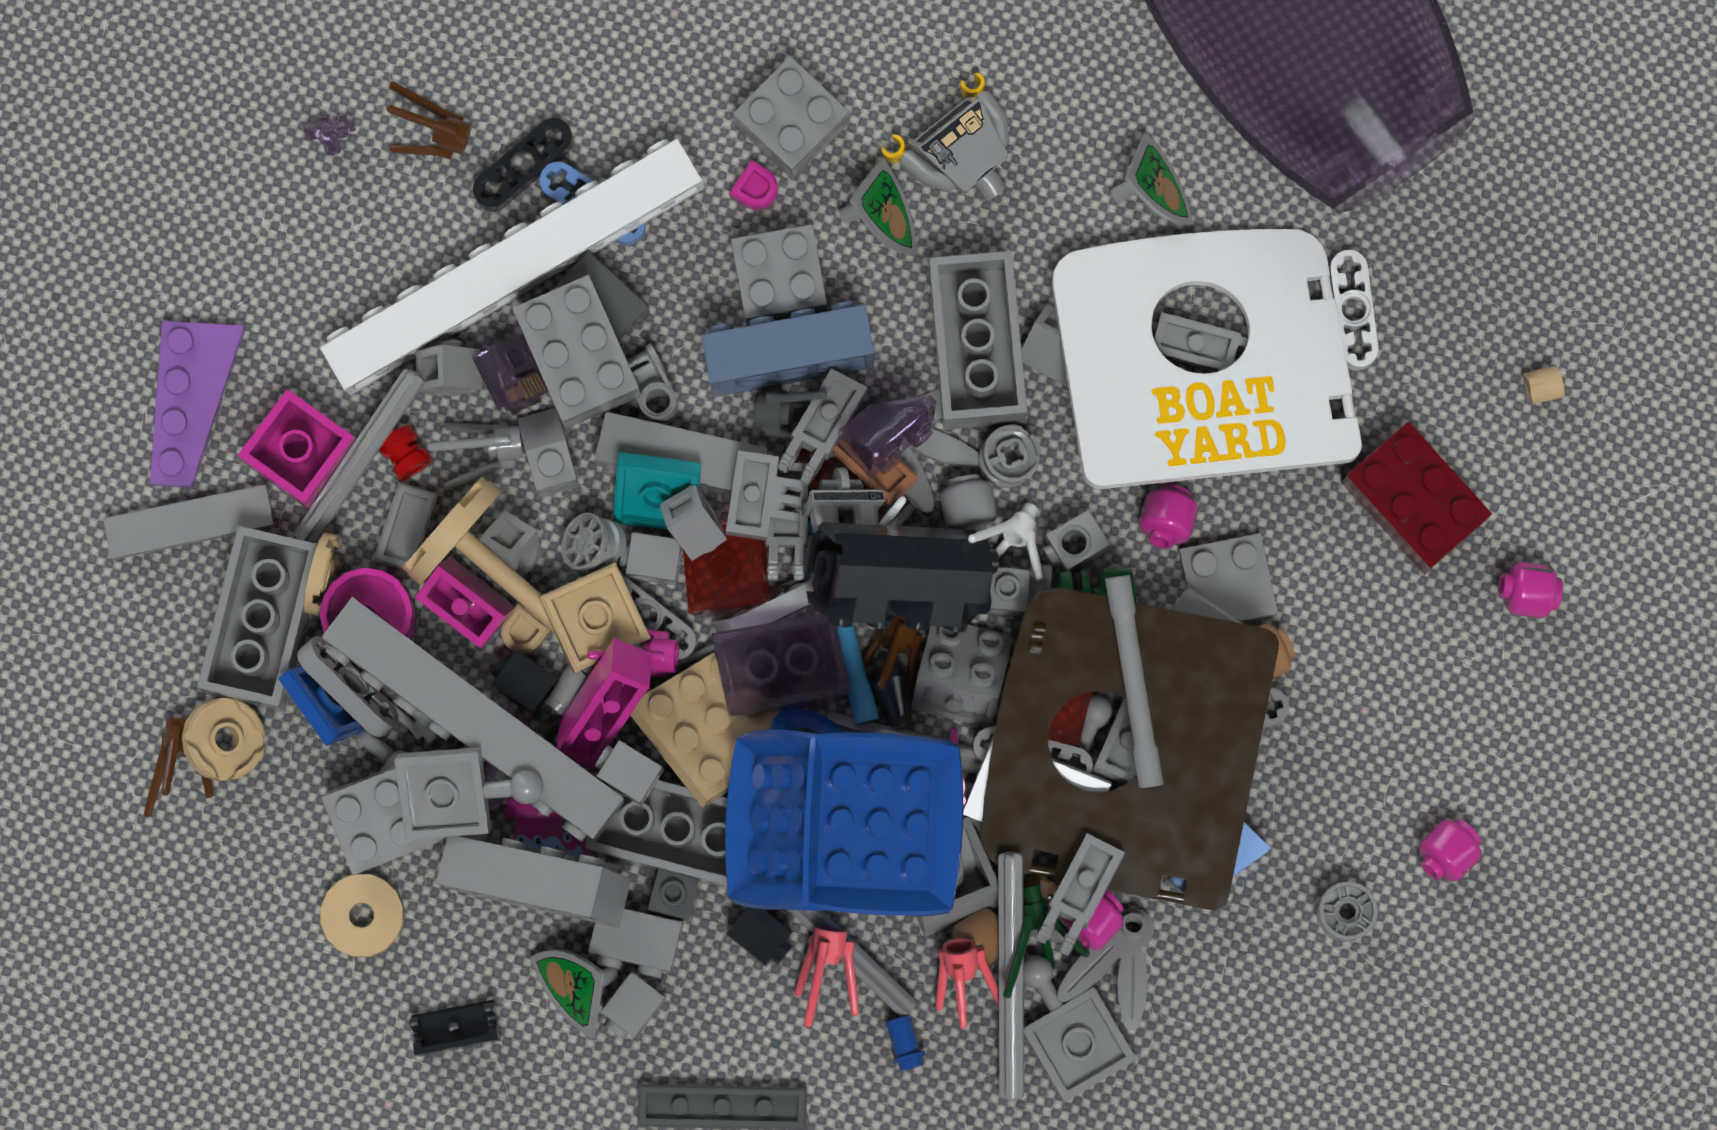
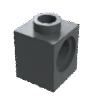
[648,869,701,923]

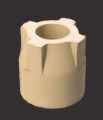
[1523,365,1565,404]

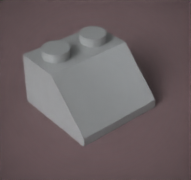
[916,817,998,937]

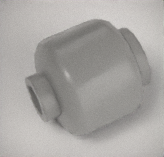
[940,474,997,532]

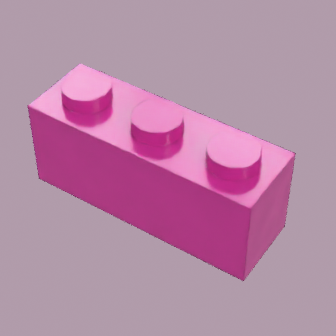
[556,638,652,770]

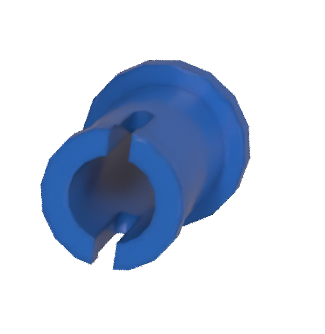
[885,1015,926,1072]

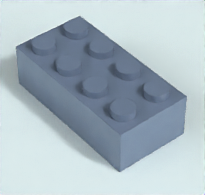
[701,301,875,398]

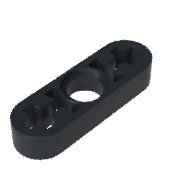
[473,118,573,212]

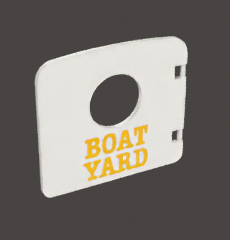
[1052,229,1362,489]

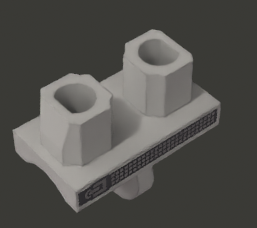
[801,468,885,533]

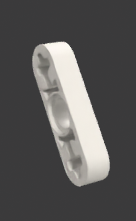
[1329,250,1378,370]

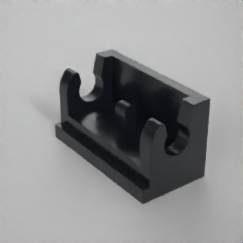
[409,999,502,1057]

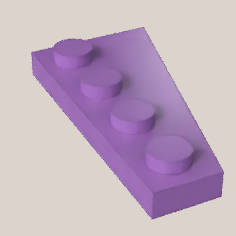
[150,321,246,488]

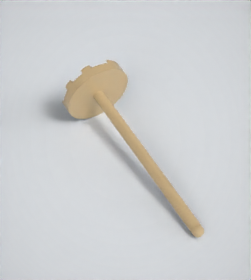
[402,476,652,694]

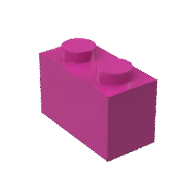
[414,556,516,649]

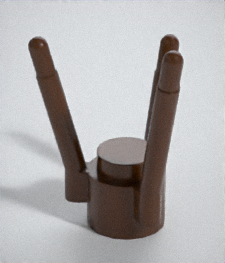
[386,82,472,160]
[839,616,923,699]
[144,718,213,817]

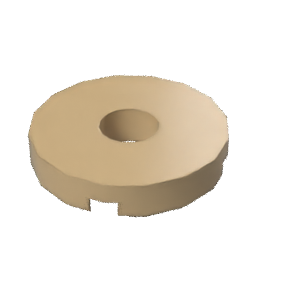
[303,532,342,616]
[182,698,265,781]
[320,874,404,957]

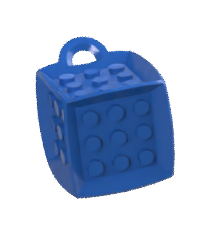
[725,708,963,916]

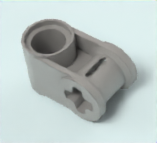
[627,343,679,425]

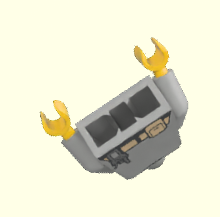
[881,73,1009,200]

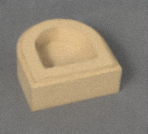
[501,604,552,655]

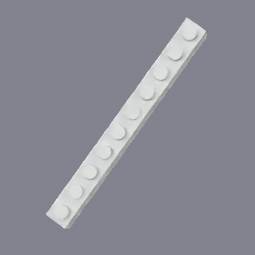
[320,138,705,396]

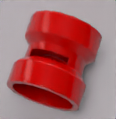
[379,424,433,482]

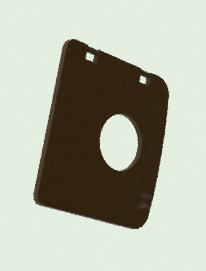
[981,588,1279,910]

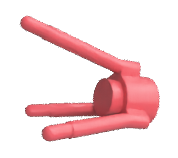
[794,926,859,1027]
[935,937,999,1029]

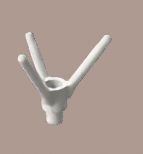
[968,503,1044,582]

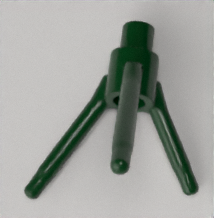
[1003,884,1090,998]

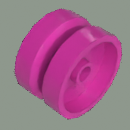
[320,568,417,641]

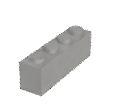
[594,412,768,503]

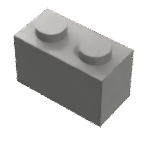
[588,909,683,979]

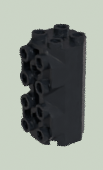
[803,522,999,632]

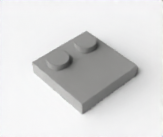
[1178,533,1278,623]

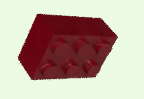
[1342,421,1492,575]

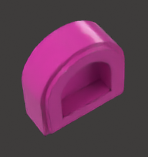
[729,160,778,210]

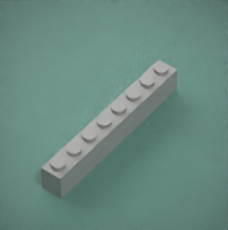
[322,597,625,842]

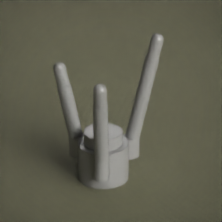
[427,423,523,490]

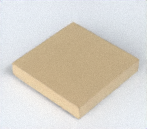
[538,563,651,674]

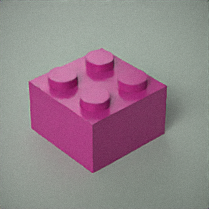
[237,389,356,510]

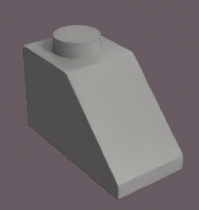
[518,408,579,498]

